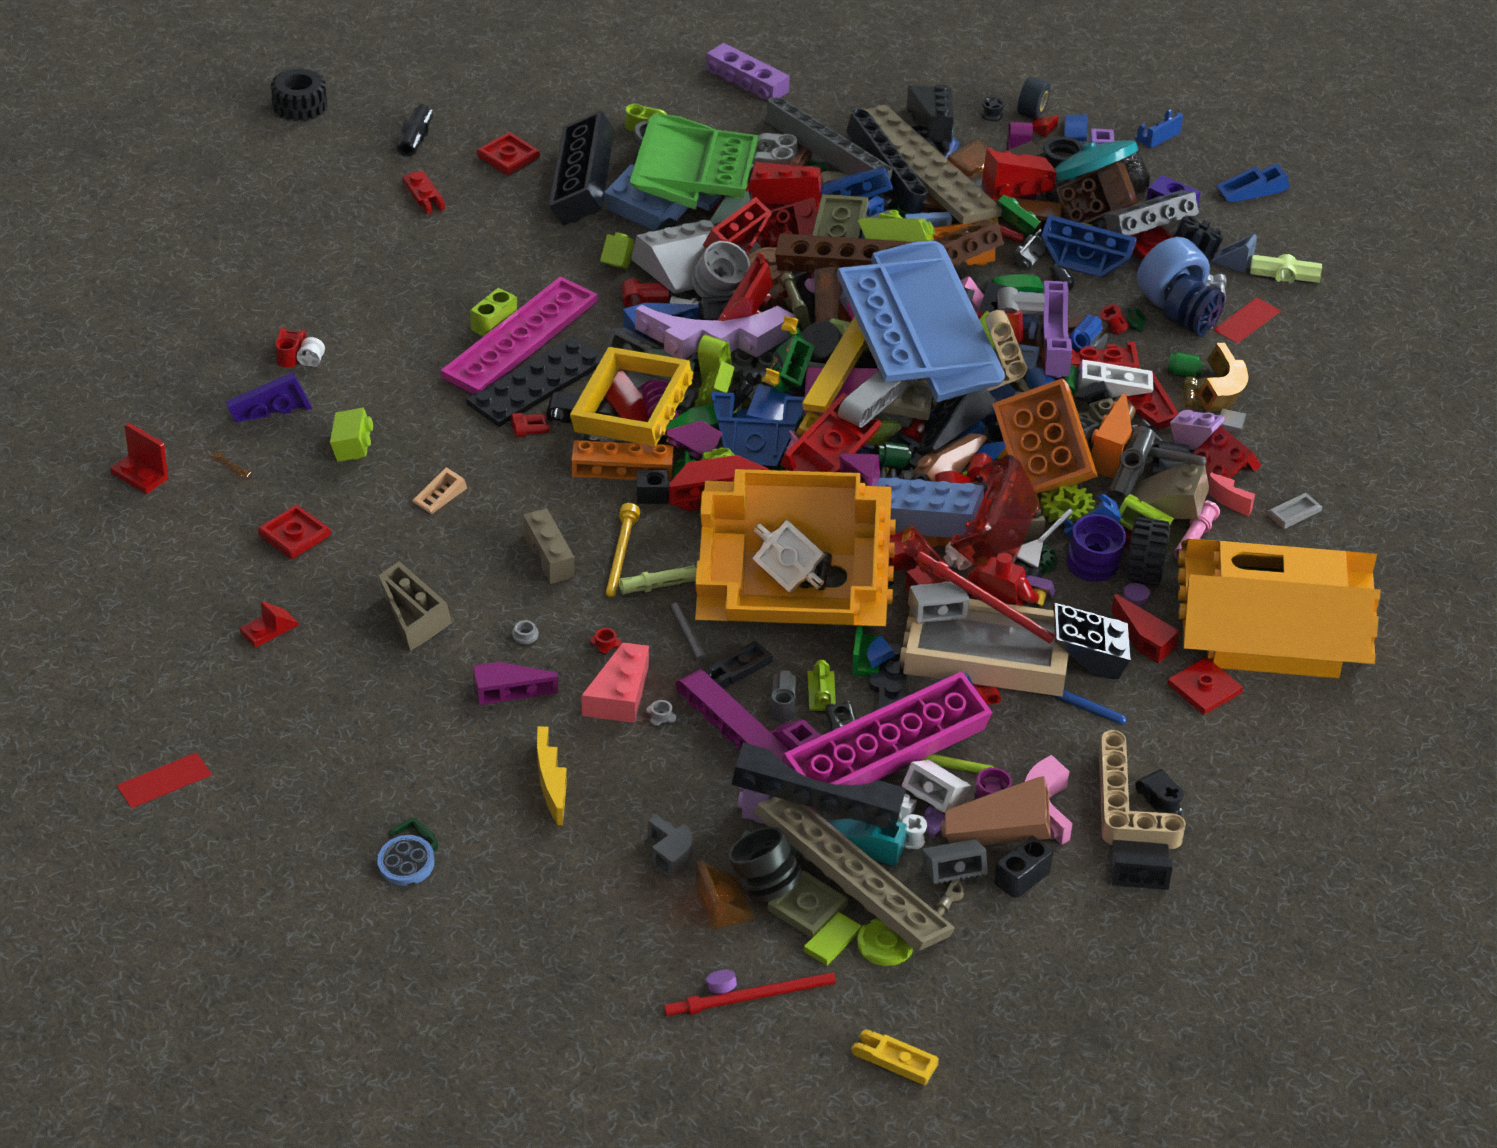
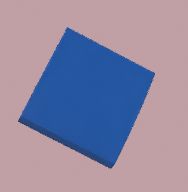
[746,384,800,432]

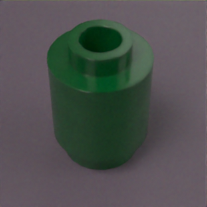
[872,442,911,469]

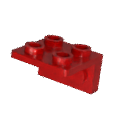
[110,423,168,494]
[1192,426,1261,480]

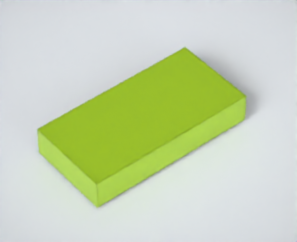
[804,912,862,966]

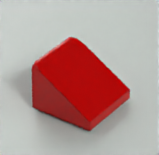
[1032,115,1058,137]

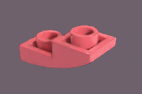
[1208,472,1255,516]

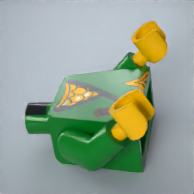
[762,316,815,393]

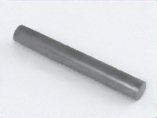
[670,602,706,661]

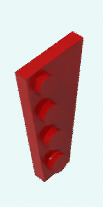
[1041,342,1140,372]

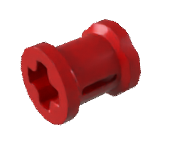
[1100,304,1129,335]

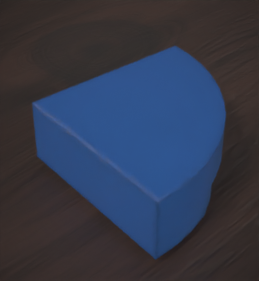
[867,635,895,668]

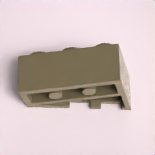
[378,561,452,651]

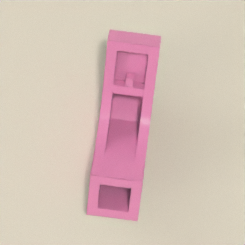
[1025,755,1072,845]

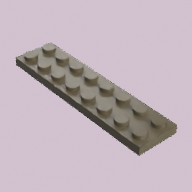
[753,797,955,951]

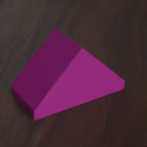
[839,453,880,486]

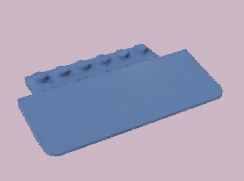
[836,241,1005,402]

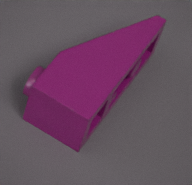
[473,662,558,705]

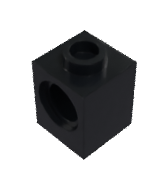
[637,470,671,504]

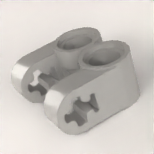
[751,133,797,172]

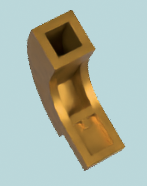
[1196,343,1248,412]

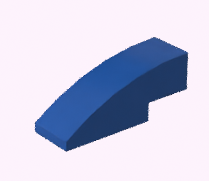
[1216,163,1290,202]

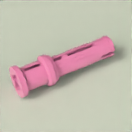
[1173,500,1220,559]

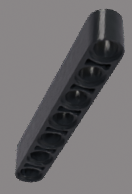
[846,108,928,214]

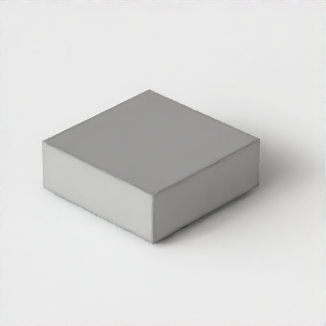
[1218,409,1246,434]

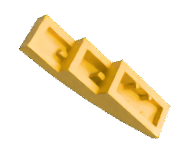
[537,726,567,825]

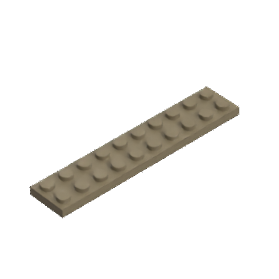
[848,105,1002,225]

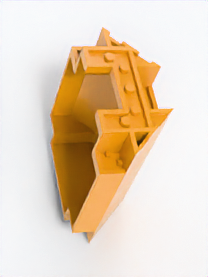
[695,469,896,626]
[1177,538,1381,678]

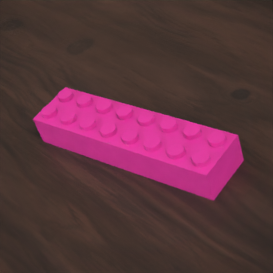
[781,671,992,810]

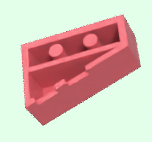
[582,643,649,723]

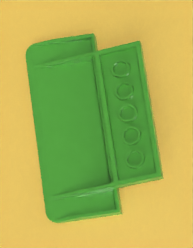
[630,114,758,210]

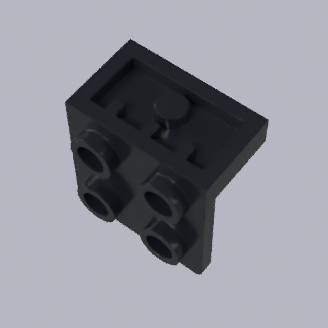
[1112,840,1173,890]

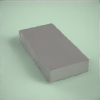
[1268,493,1322,529]

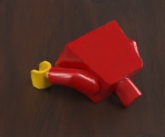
[968,553,1047,606]

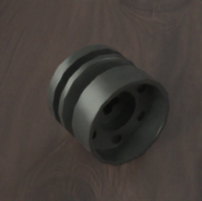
[728,827,802,902]

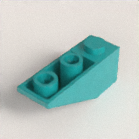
[827,819,907,866]

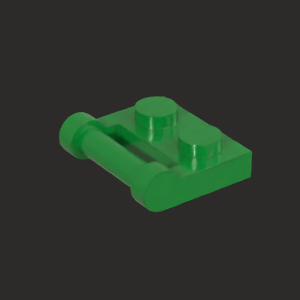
[996,194,1040,238]

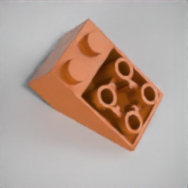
[1090,393,1132,479]

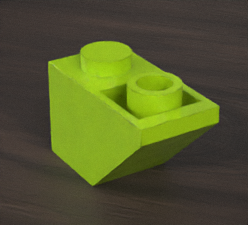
[600,232,635,269]

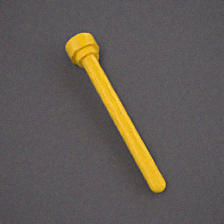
[606,503,640,597]

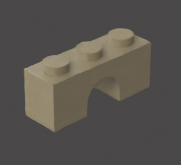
[523,508,574,584]

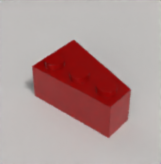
[981,148,1056,200]
[750,162,822,204]
[703,197,772,256]

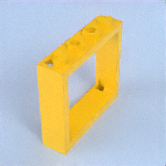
[570,347,694,446]

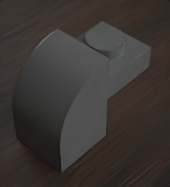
[648,814,693,879]

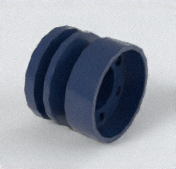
[1164,275,1225,336]

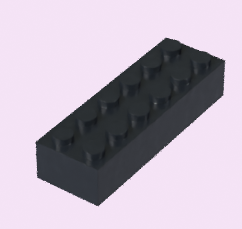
[549,110,615,225]

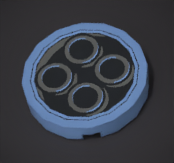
[377,835,434,886]

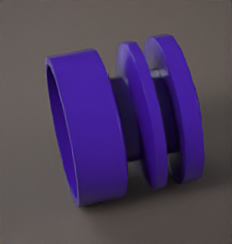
[1066,514,1126,582]

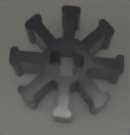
[1173,216,1224,258]

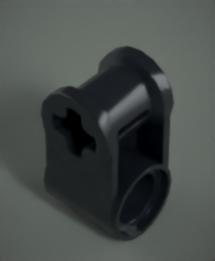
[1135,769,1184,816]

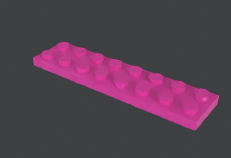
[441,276,597,394]

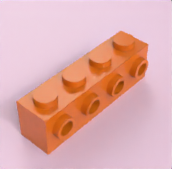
[572,440,673,481]

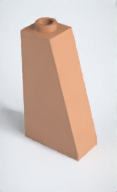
[941,776,1051,846]

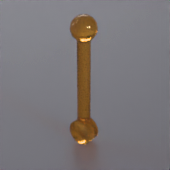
[213,451,252,479]

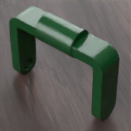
[388,818,438,851]

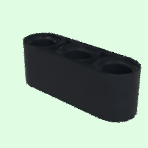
[546,392,618,424]

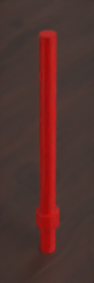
[916,551,1055,644]
[663,972,836,1016]

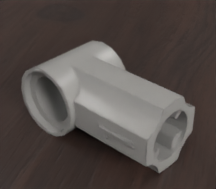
[997,287,1045,315]

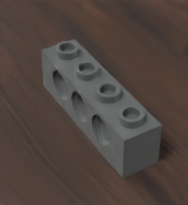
[1104,190,1199,236]

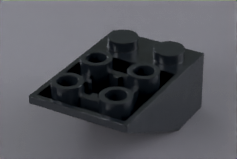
[1053,603,1130,679]

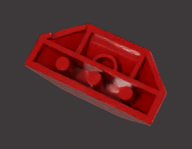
[717,252,773,321]
[669,455,768,512]

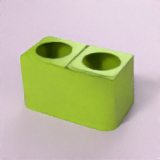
[470,288,517,336]

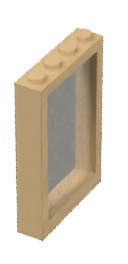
[900,599,1068,697]

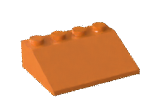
[992,378,1098,497]

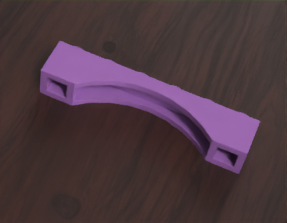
[1042,281,1072,378]

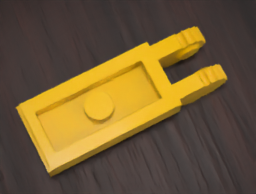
[851,1029,939,1086]

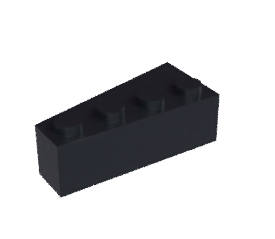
[907,84,954,143]

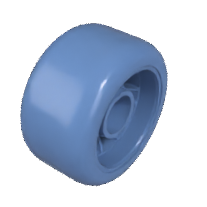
[1137,237,1210,309]

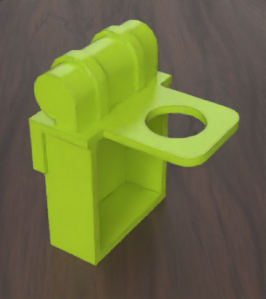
[695,361,738,414]

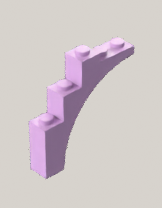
[635,305,795,359]

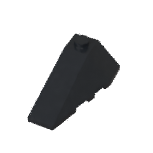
[917,389,996,455]

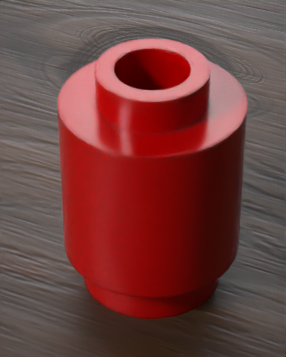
[967,452,994,483]

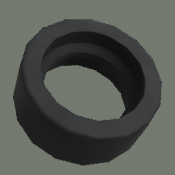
[1043,136,1083,168]

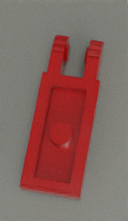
[402,171,445,214]

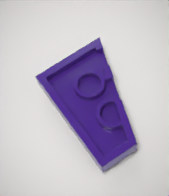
[226,372,312,422]

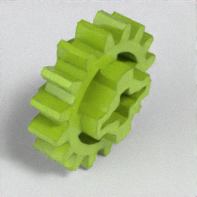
[1040,484,1095,526]

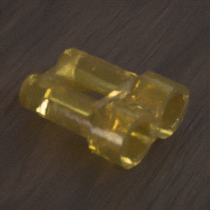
[1183,377,1207,408]

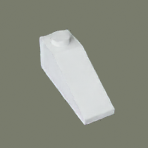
[1075,359,1153,398]

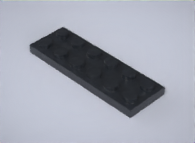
[466,336,603,427]

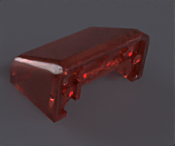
[950,455,1039,567]

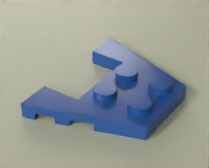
[711,392,806,469]

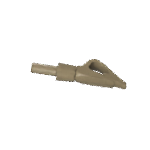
[936,879,964,916]

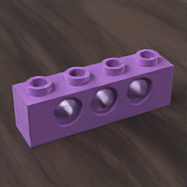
[706,43,790,100]

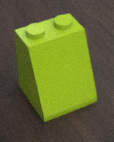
[858,218,935,242]

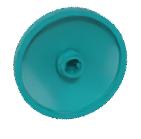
[1054,140,1138,182]

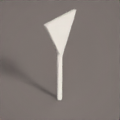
[1006,509,1073,569]

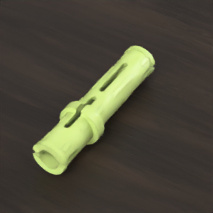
[619,565,697,595]

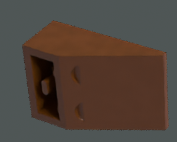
[1056,161,1139,224]

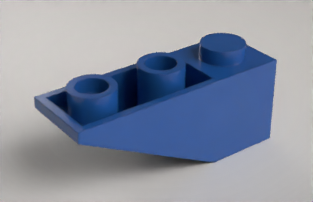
[623,303,700,339]

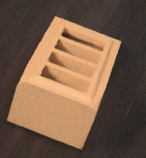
[412,467,467,514]

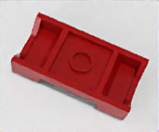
[780,393,882,472]

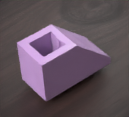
[1170,410,1225,450]

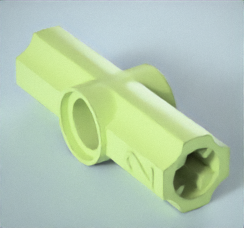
[1250,254,1322,283]

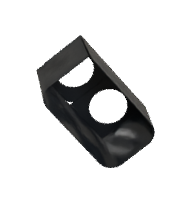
[994,836,1054,898]

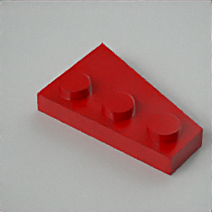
[1127,373,1179,430]

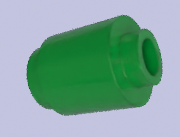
[1167,352,1204,379]

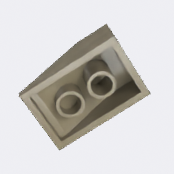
[1132,464,1209,519]

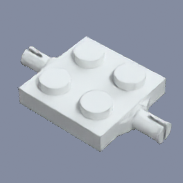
[752,520,826,593]

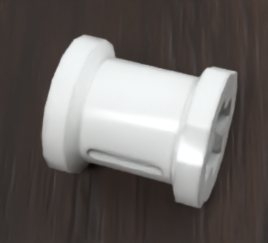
[902,814,927,849]

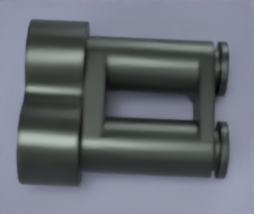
[825,701,857,732]

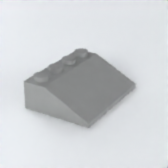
[631,220,715,294]

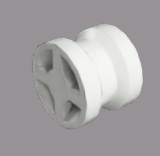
[297,337,325,367]

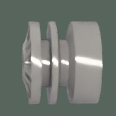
[691,241,750,297]

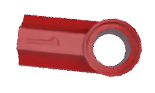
[622,279,669,308]

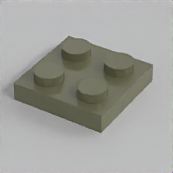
[767,870,848,938]

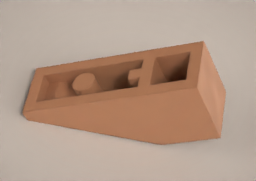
[912,433,987,482]

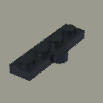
[869,643,907,710]

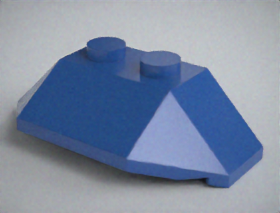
[1042,215,1137,277]

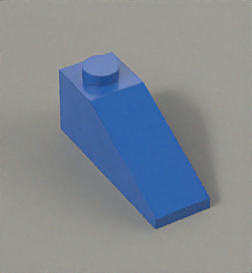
[821,167,893,198]

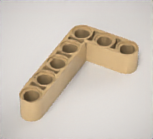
[930,310,1027,411]
[1099,730,1186,849]

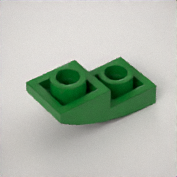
[991,274,1043,294]

